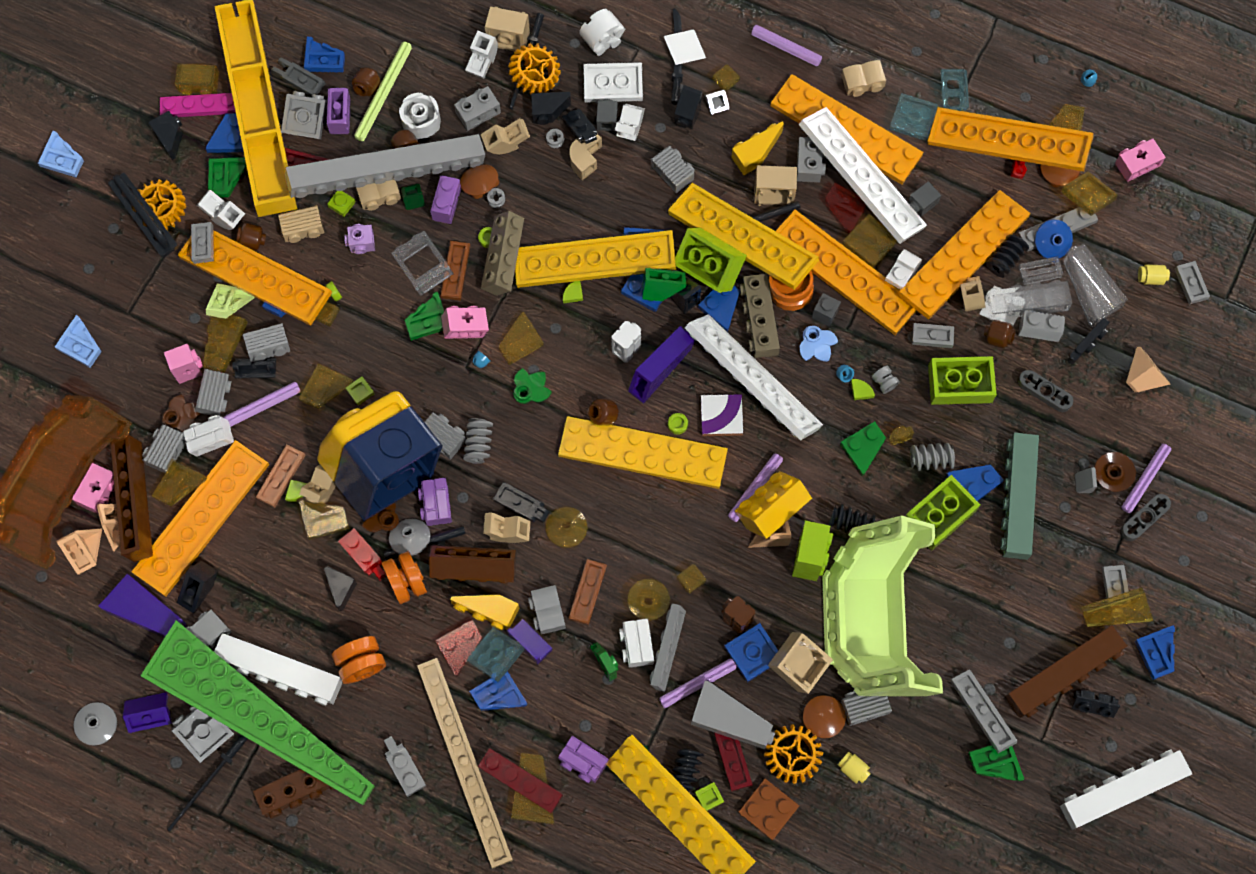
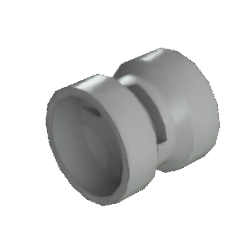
[872,365,900,394]

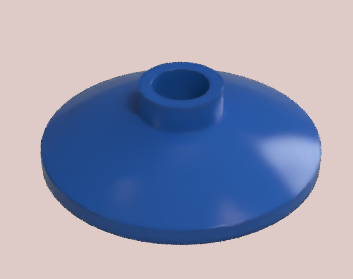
[1035,219,1073,259]

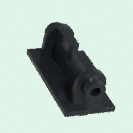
[233,358,276,379]
[1072,689,1120,718]

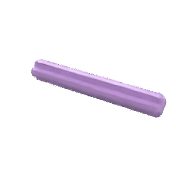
[752,25,822,66]
[224,382,300,427]
[1121,444,1171,513]
[728,453,783,522]
[659,659,736,708]

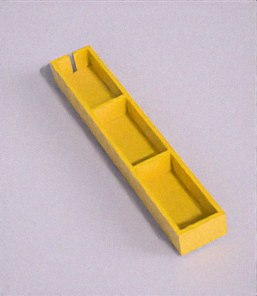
[215,0,297,217]

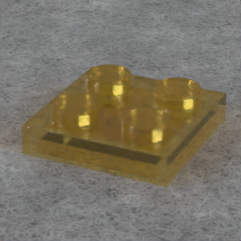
[1061,171,1118,216]
[842,214,898,268]

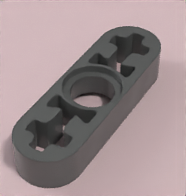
[1018,370,1073,412]
[1121,494,1171,541]

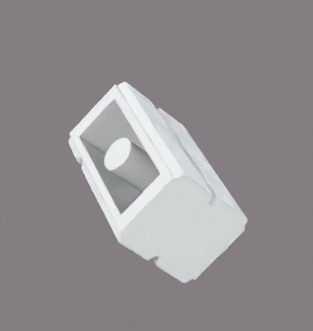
[611,321,641,363]
[183,415,234,456]
[619,619,654,667]

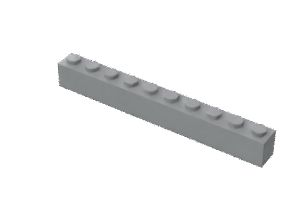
[285,134,485,198]

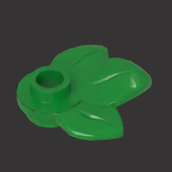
[513,368,552,404]

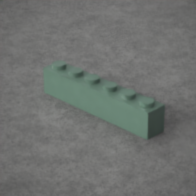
[1000,433,1039,560]

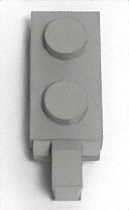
[384,736,426,797]

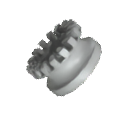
[546,129,564,148]
[487,188,505,208]

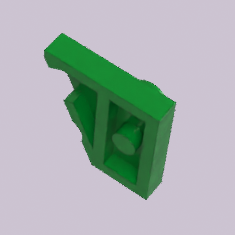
[405,292,444,341]

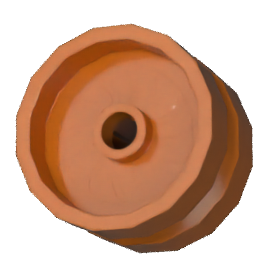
[769,271,814,311]
[382,551,427,604]
[332,636,386,684]

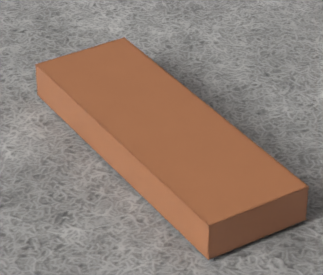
[256,444,305,508]

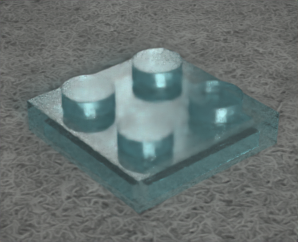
[889,93,938,141]
[467,627,525,682]

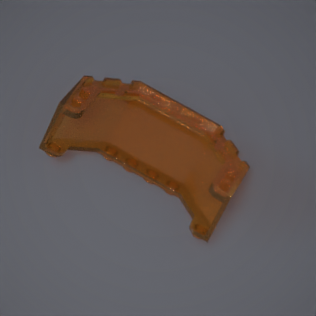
[0,395,132,570]

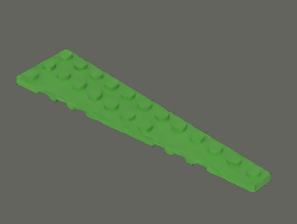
[141,620,375,805]

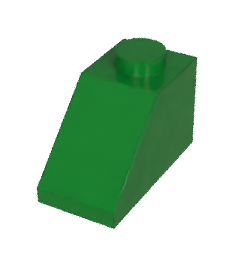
[642,268,686,301]

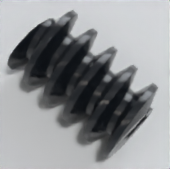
[986,235,1029,278]
[829,503,876,533]
[672,749,704,797]

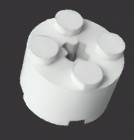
[580,9,625,56]
[399,93,441,140]

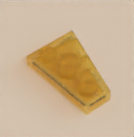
[203,315,248,373]
[1081,587,1153,627]
[511,753,555,825]

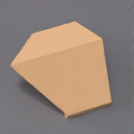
[1126,347,1170,392]
[97,504,120,552]
[748,520,791,548]
[57,528,103,575]

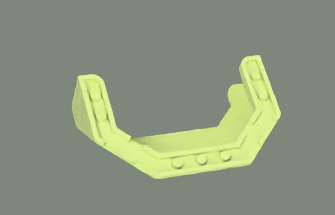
[822,516,943,696]

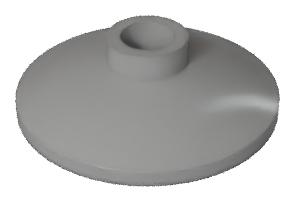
[389,519,431,556]
[74,703,117,746]

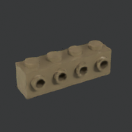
[481,211,524,296]
[739,274,780,358]

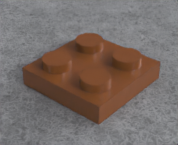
[738,778,799,841]

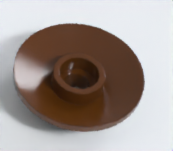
[1094,452,1136,492]

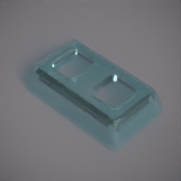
[941,69,969,111]

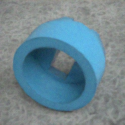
[1081,69,1097,87]
[473,350,490,368]
[836,365,854,382]

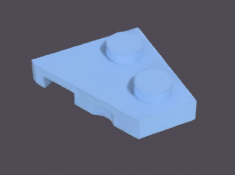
[38,131,84,177]
[55,315,102,368]

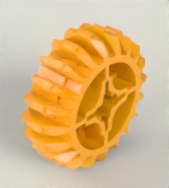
[508,43,561,95]
[133,179,187,231]
[764,725,823,784]

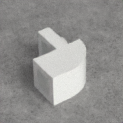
[465,31,498,79]
[615,104,645,141]
[196,190,245,230]
[885,249,922,290]

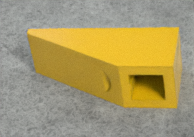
[731,121,784,175]
[450,595,520,631]

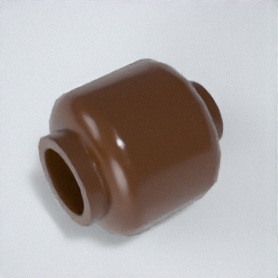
[351,67,381,97]
[391,130,419,149]
[236,223,266,251]
[984,320,1015,348]
[588,399,619,425]

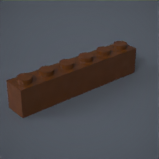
[110,434,153,562]
[1005,625,1127,718]

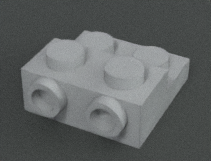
[281,91,328,139]
[171,706,234,763]

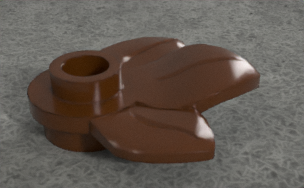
[162,394,200,432]
[362,503,399,532]

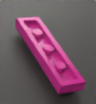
[160,93,236,117]

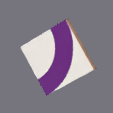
[701,394,743,436]

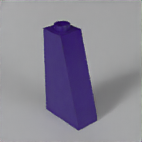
[628,326,695,404]
[98,574,187,637]

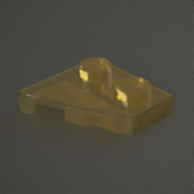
[1049,104,1085,131]
[499,312,544,365]
[299,364,354,409]
[152,461,207,507]
[298,500,349,540]

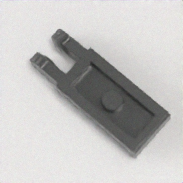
[271,58,325,97]

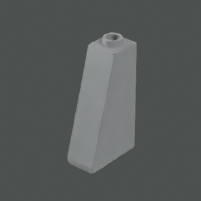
[691,680,775,749]

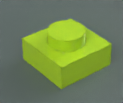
[327,191,356,217]
[346,377,374,406]
[695,782,724,811]

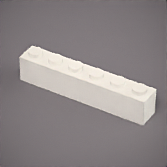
[214,633,342,706]
[1060,750,1192,830]

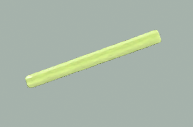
[354,42,412,142]

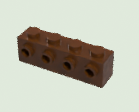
[429,546,516,583]
[253,769,335,819]

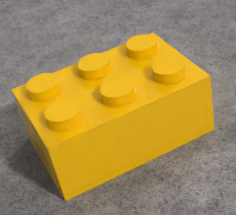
[735,471,812,539]

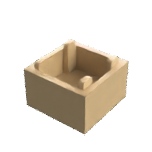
[485,6,530,51]
[754,166,797,206]
[768,632,833,694]

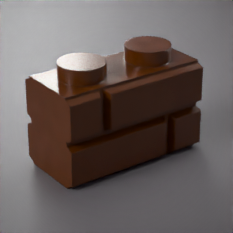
[721,596,756,635]

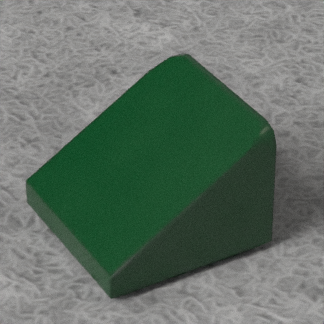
[400,184,425,210]

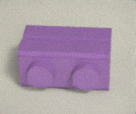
[327,88,350,134]
[430,176,461,224]
[418,478,452,526]
[558,736,609,784]

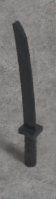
[671,8,683,105]
[509,13,544,110]
[167,735,248,832]

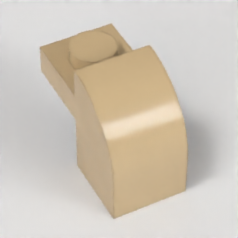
[481,118,530,154]
[570,133,602,180]
[960,276,986,312]
[300,465,336,505]
[484,512,530,543]

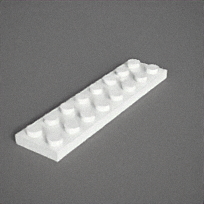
[799,107,927,244]
[685,314,823,441]

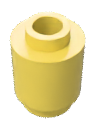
[1138,265,1170,285]
[838,752,871,784]

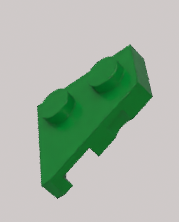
[208,157,247,198]
[840,421,886,476]
[590,642,619,682]
[968,745,1024,781]

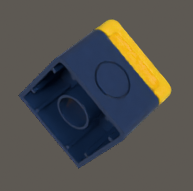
[317,391,443,521]

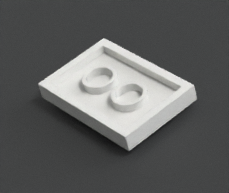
[584,63,643,102]

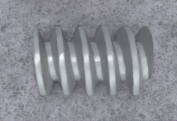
[463,418,493,464]
[910,443,955,471]

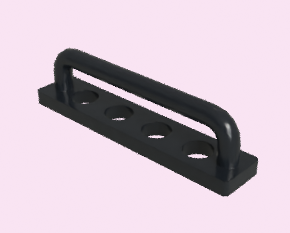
[108,173,178,258]

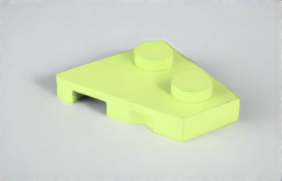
[206,283,255,319]

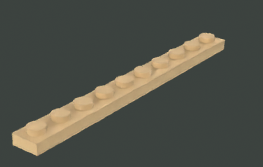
[417,658,513,869]

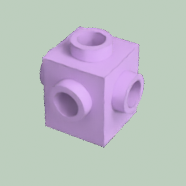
[344,224,375,254]

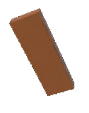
[441,241,470,301]
[568,559,607,625]

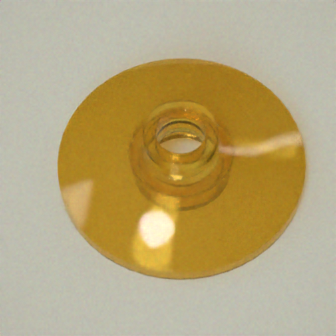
[546,507,587,548]
[628,579,670,621]

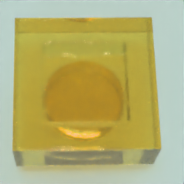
[713,64,740,92]
[315,302,340,327]
[889,426,914,446]
[677,564,706,594]

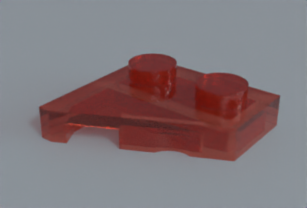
[825,183,867,234]
[435,620,483,677]

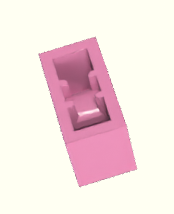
[1115,139,1166,182]
[441,306,489,339]
[164,344,203,384]
[72,463,115,514]

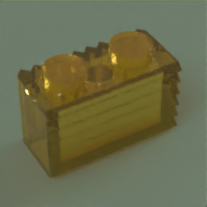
[175,64,219,95]

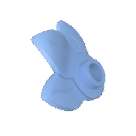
[800,326,838,362]

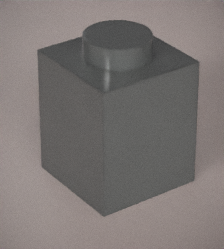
[597,99,618,131]
[908,181,941,217]
[812,293,841,327]

